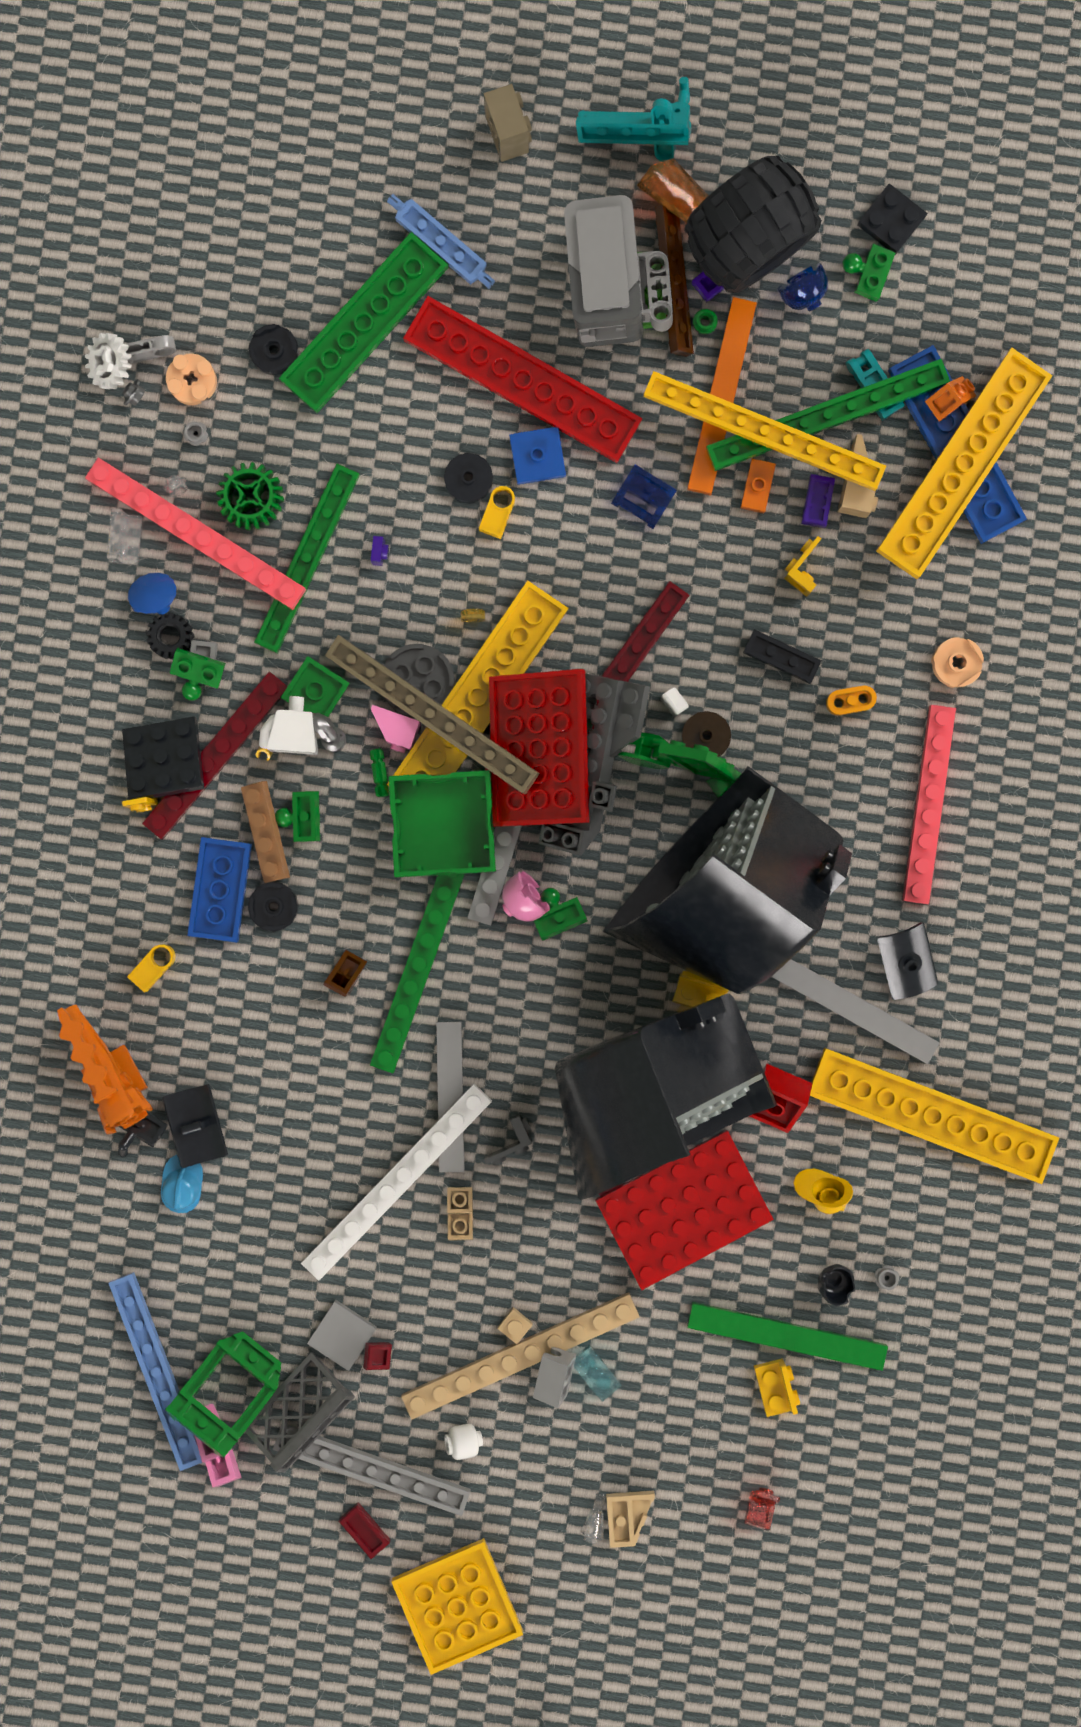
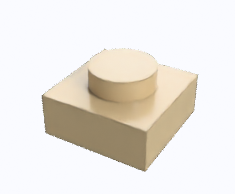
[498,1307,533,1344]

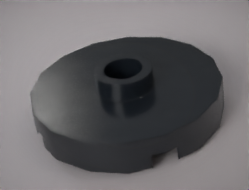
[248,324,299,376]
[444,453,493,504]
[248,882,299,932]

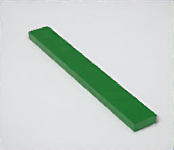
[254,463,360,654]
[687,1302,888,1371]

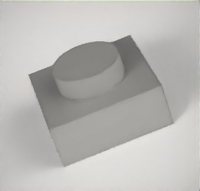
[190,640,218,660]

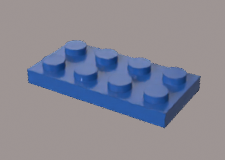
[187,837,252,943]

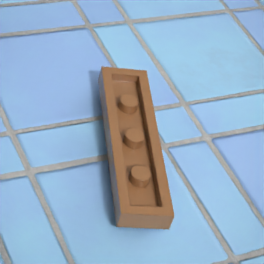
[241,781,290,884]

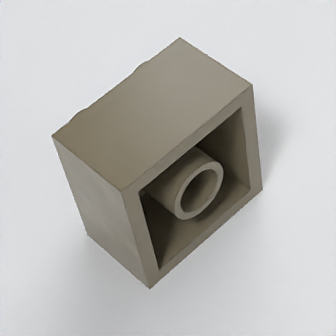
[483,84,532,162]

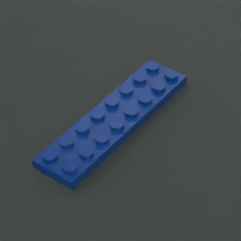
[888,345,1027,544]

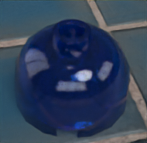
[777,263,828,312]

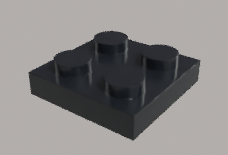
[857,183,928,255]

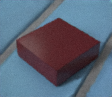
[363,1342,392,1370]

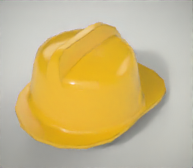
[793,1168,853,1214]

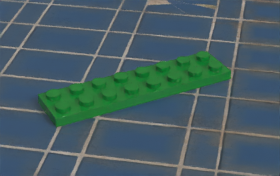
[279,232,448,414]

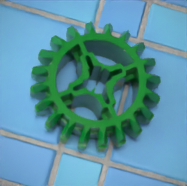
[216,462,284,530]

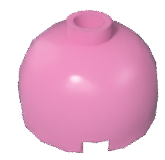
[502,871,550,922]

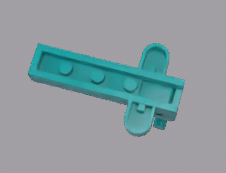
[576,77,692,163]

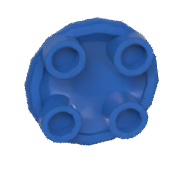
[128,573,177,614]

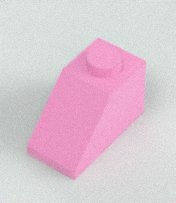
[371,705,421,753]

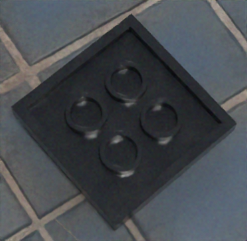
[122,716,204,800]

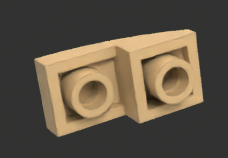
[447,1187,473,1240]

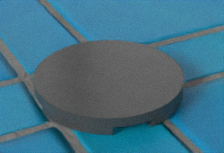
[384,644,455,718]

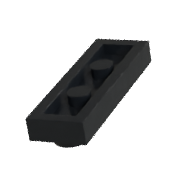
[743,629,822,684]

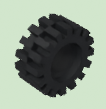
[146,612,195,660]

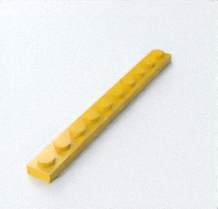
[643,371,886,491]

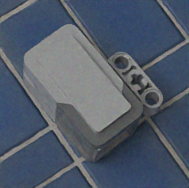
[564,195,673,347]

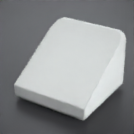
[660,688,689,717]

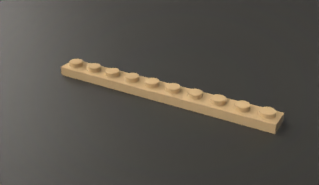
[401,1292,640,1420]

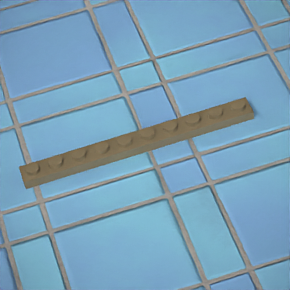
[325,635,540,794]

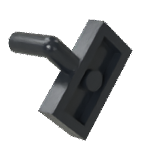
[118,1112,168,1157]

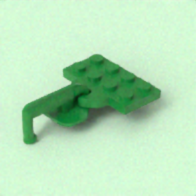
[618,732,741,782]

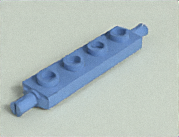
[387,194,495,289]

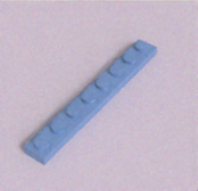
[108,1272,202,1471]

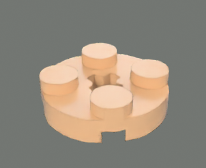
[166,353,217,405]
[931,637,984,688]

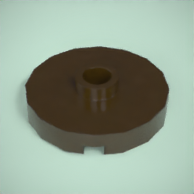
[681,711,731,757]

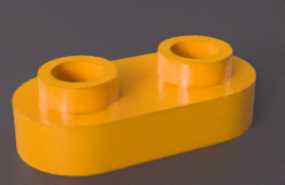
[826,685,877,716]

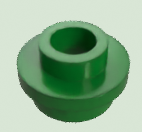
[693,309,718,334]

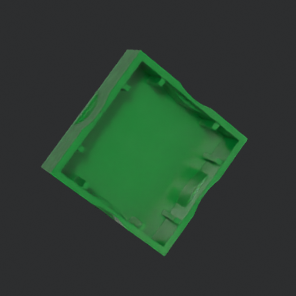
[389,770,496,878]

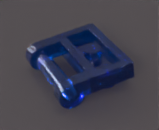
[611,465,677,530]

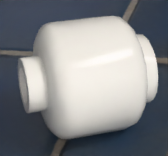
[445,1423,483,1460]

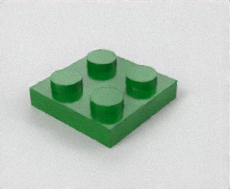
[281,656,350,717]

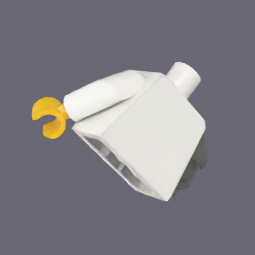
[255,696,346,761]

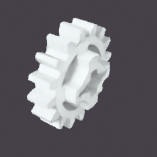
[85,333,132,390]

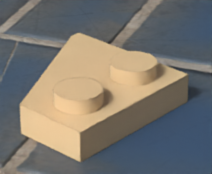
[606,1491,655,1548]

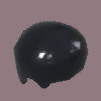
[818,1264,855,1306]

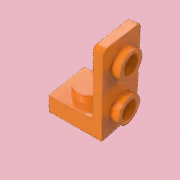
[925,376,976,421]

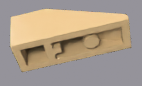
[837,434,878,518]

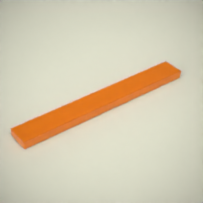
[687,297,757,496]

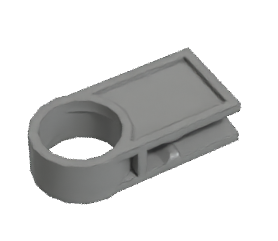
[126,335,176,364]

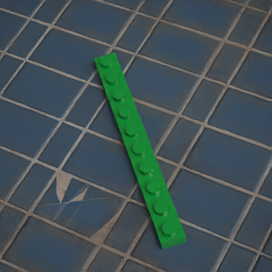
[706,358,950,472]
[370,874,465,1074]

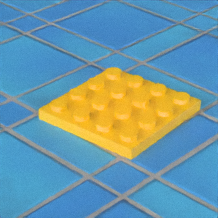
[391,1538,523,1675]

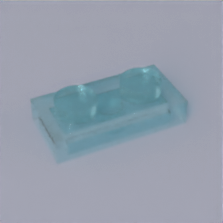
[574,1344,622,1402]

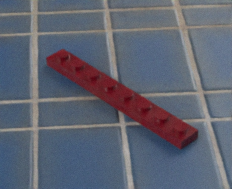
[142,671,288,840]

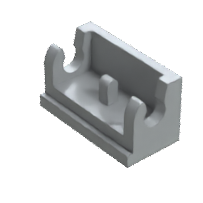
[533,1347,577,1408]

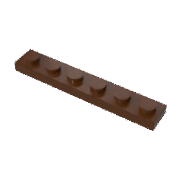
[655,203,694,357]

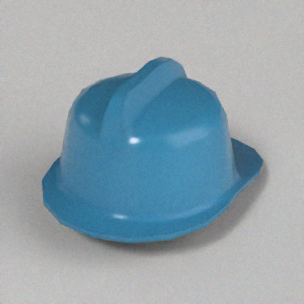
[161,1155,203,1213]

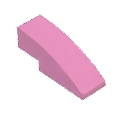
[195,1404,242,1487]

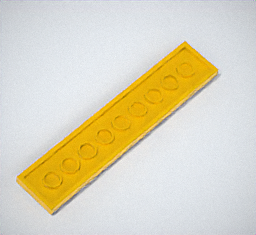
[876,348,1053,579]
[387,580,569,786]
[810,1048,1059,1184]

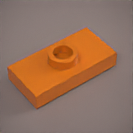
[740,458,776,514]

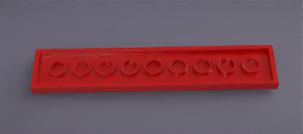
[403,296,643,463]

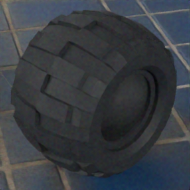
[685,156,822,293]

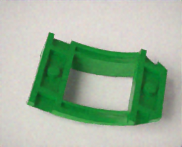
[165,1331,282,1458]

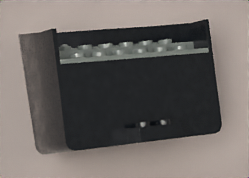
[603,766,852,994]
[555,993,777,1201]

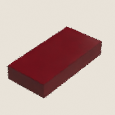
[338,1502,391,1559]

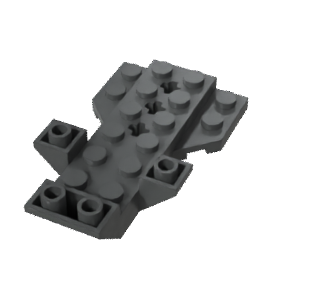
[538,668,650,856]

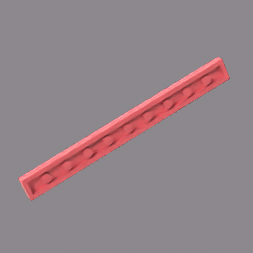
[85,457,306,610]

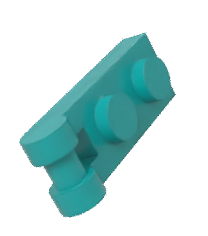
[845,349,905,421]

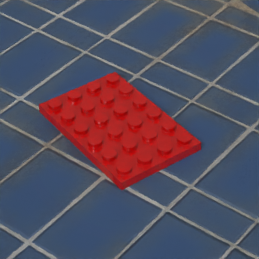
[489,669,589,827]
[595,1130,774,1290]

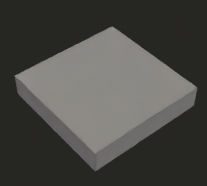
[307,1300,377,1371]

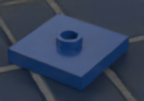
[509,427,566,485]

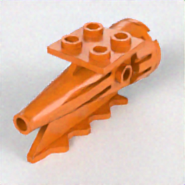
[57,1005,153,1134]

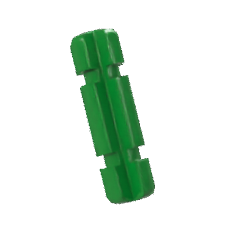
[370,748,389,797]

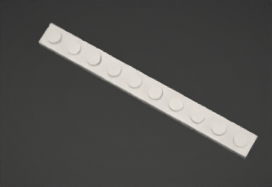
[301,1084,492,1281]

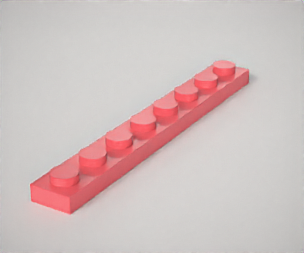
[902,705,956,904]

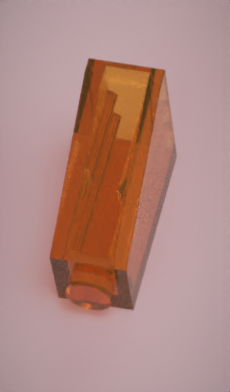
[637,158,709,223]

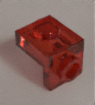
[744,1488,780,1531]

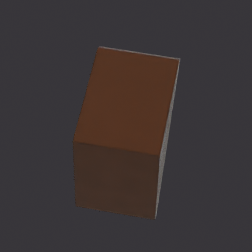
[323,950,367,997]

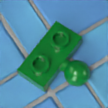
[842,243,896,302]
[169,648,226,701]
[275,791,320,842]
[534,888,588,941]

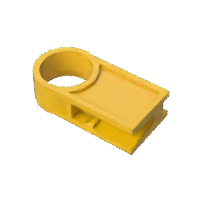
[479,486,515,539]
[127,944,176,993]

